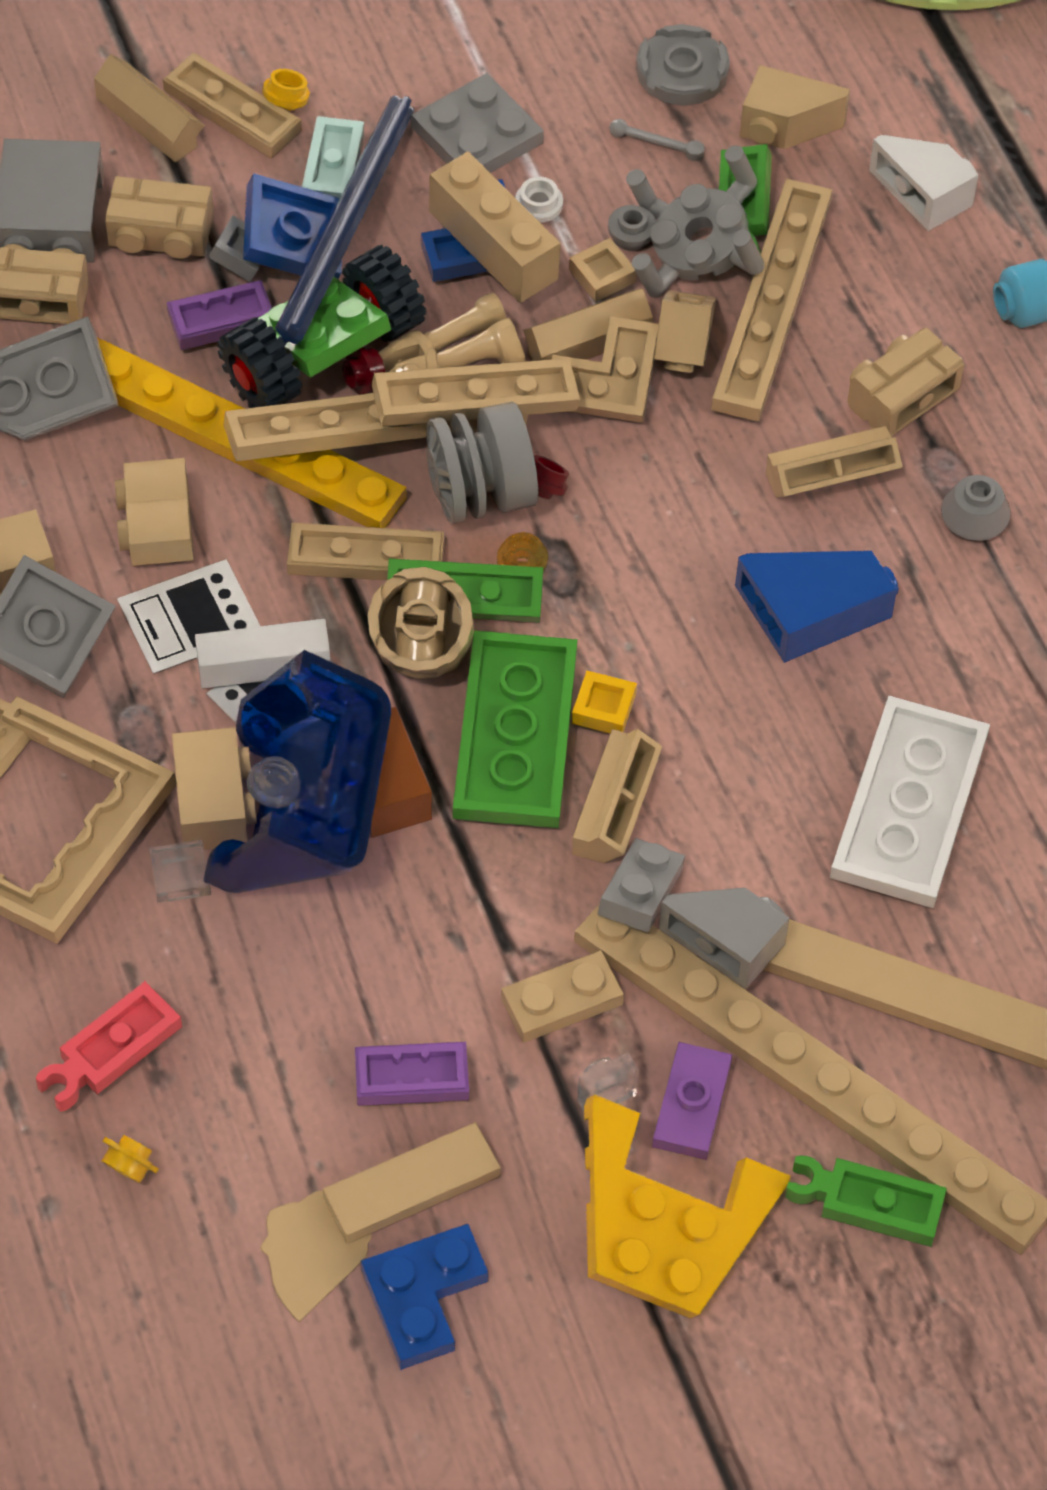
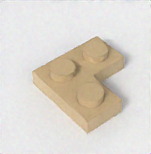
[552,316,659,423]

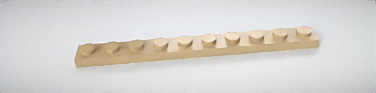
[574,904,1047,1256]

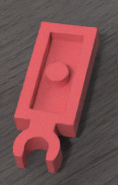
[36,981,182,1112]

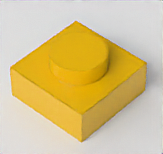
[572,670,637,734]

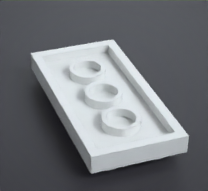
[830,696,990,909]

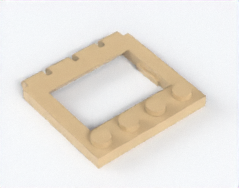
[0,696,177,944]

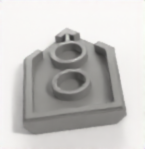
[0,316,118,441]

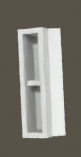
[195,618,331,689]

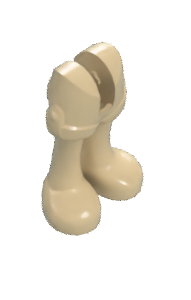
[378,293,526,372]

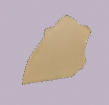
[261,1191,371,1322]

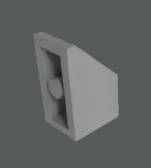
[659,888,789,989]

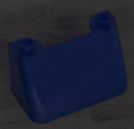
[203,650,391,893]

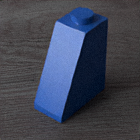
[735,550,899,663]

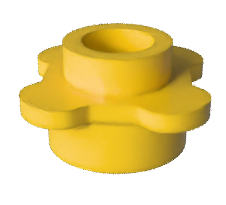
[101,1134,159,1184]

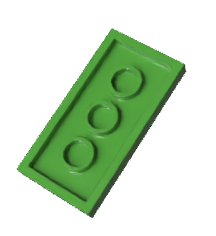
[453,630,578,828]

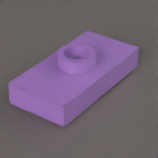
[167,280,272,350]
[355,1042,469,1106]
[652,1042,733,1160]

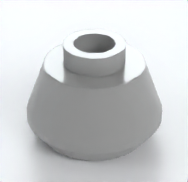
[941,475,1011,541]

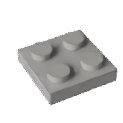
[411,73,544,173]
[0,555,116,699]

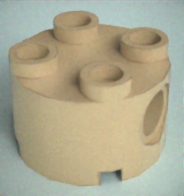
[368,567,474,679]

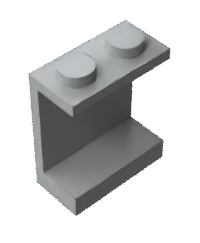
[0,139,104,263]

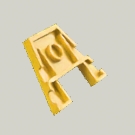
[584,1094,791,1318]

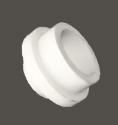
[515,177,563,223]

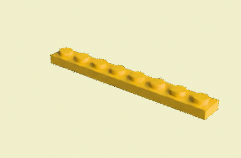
[68,323,407,528]

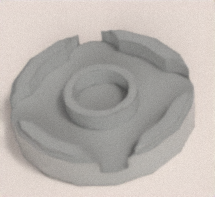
[636,24,730,106]

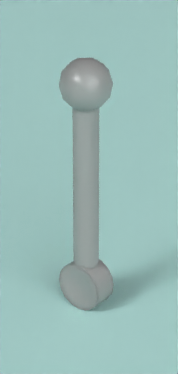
[609,119,705,161]

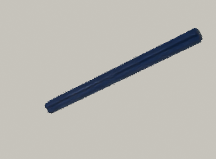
[275,95,414,345]

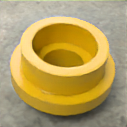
[262,69,310,111]

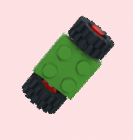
[217,245,426,408]

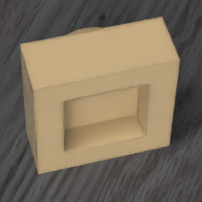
[569,238,637,302]

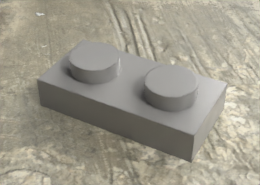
[597,838,686,933]

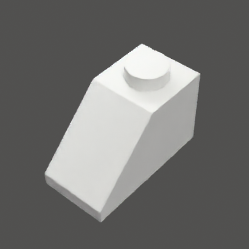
[869,135,978,231]

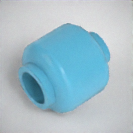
[993,259,1047,328]

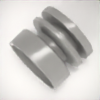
[426,401,538,524]

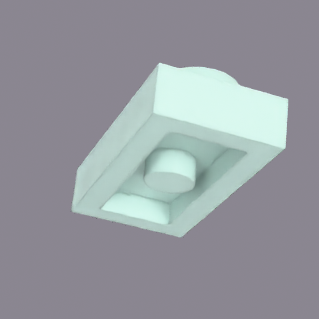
[302,116,364,198]

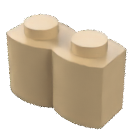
[115,458,194,566]

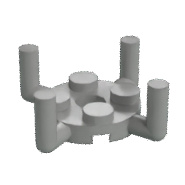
[626,146,764,298]

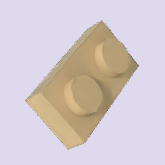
[501,950,624,1043]

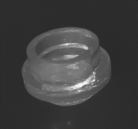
[246,756,300,808]

